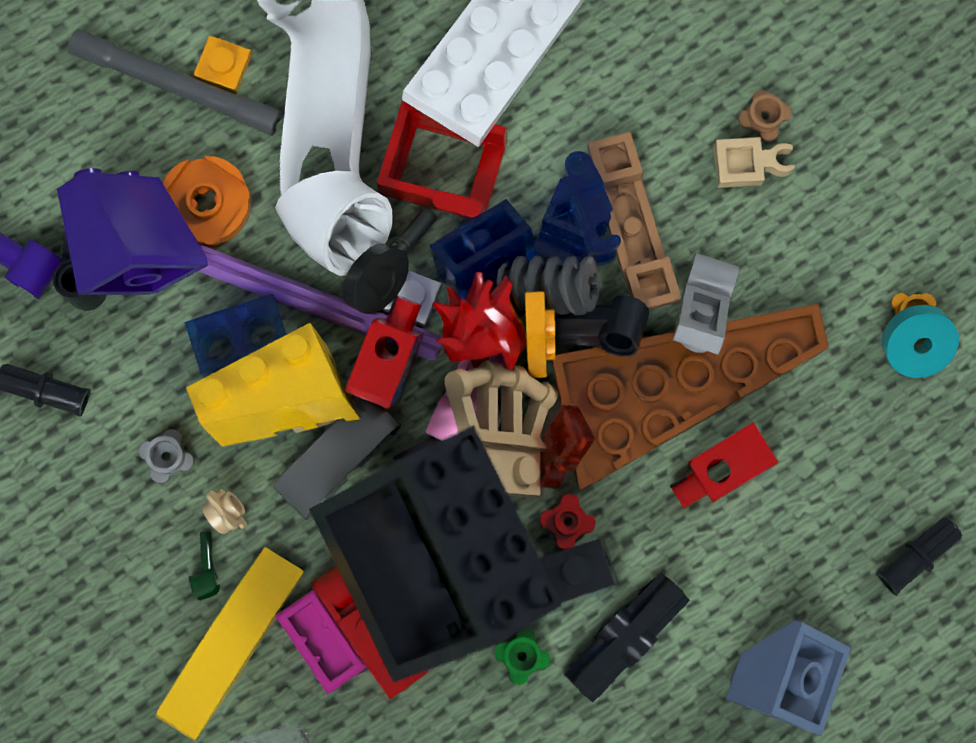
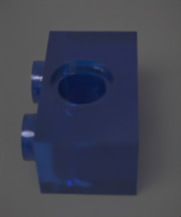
[430,199,537,300]

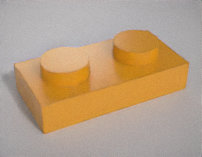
[525,292,555,378]

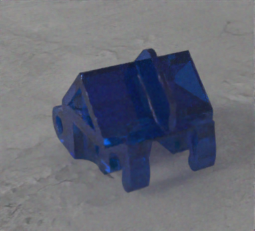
[533,151,621,266]

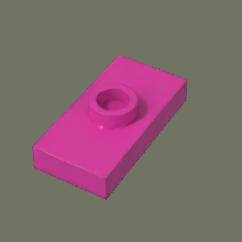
[276,590,367,695]

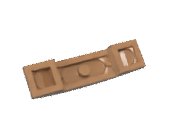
[587,132,682,310]

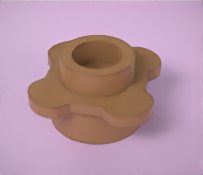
[739,90,791,142]

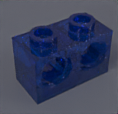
[185,294,288,378]

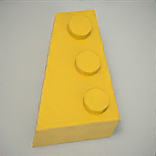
[186,323,360,447]

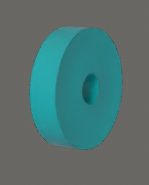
[882,305,959,378]

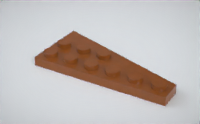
[551,304,829,492]

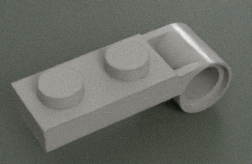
[673,253,739,355]

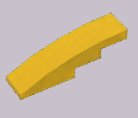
[155,547,304,742]

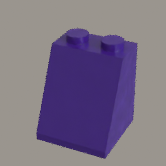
[57,168,208,295]

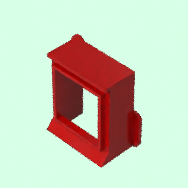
[376,100,508,224]

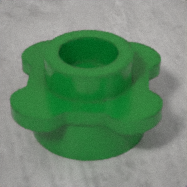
[494,628,550,685]

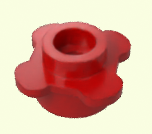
[540,494,596,550]

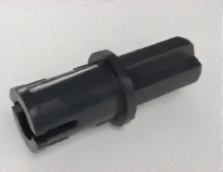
[0,364,91,417]
[876,518,962,596]

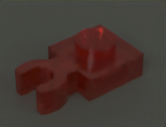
[540,404,595,489]

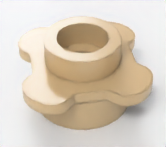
[202,489,247,534]

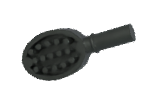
[343,207,438,314]

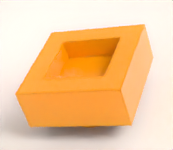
[194,35,252,94]

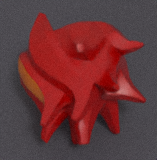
[432,272,527,370]

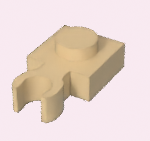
[714,137,795,188]

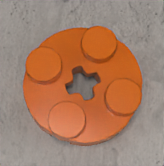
[162,156,251,248]

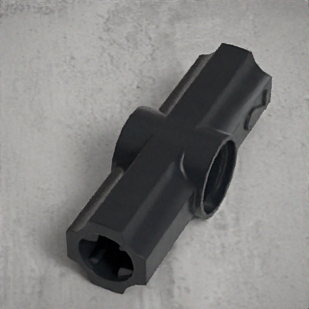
[563,572,690,703]

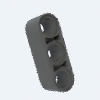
[273,398,401,520]

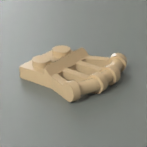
[445,361,558,497]

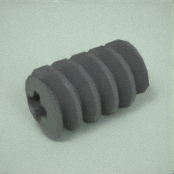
[497,256,600,315]

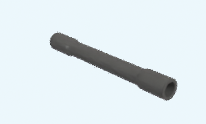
[68,29,282,136]

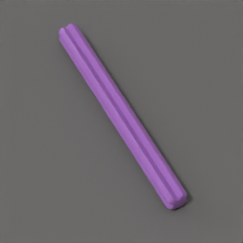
[198,244,442,360]

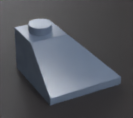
[726,620,851,737]

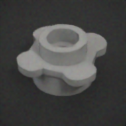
[139,429,194,484]

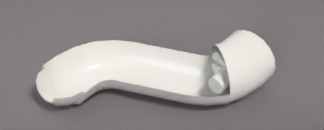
[257,0,392,276]

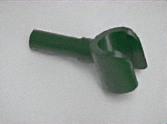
[189,532,220,601]

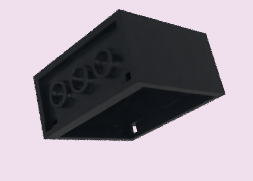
[309,425,563,682]

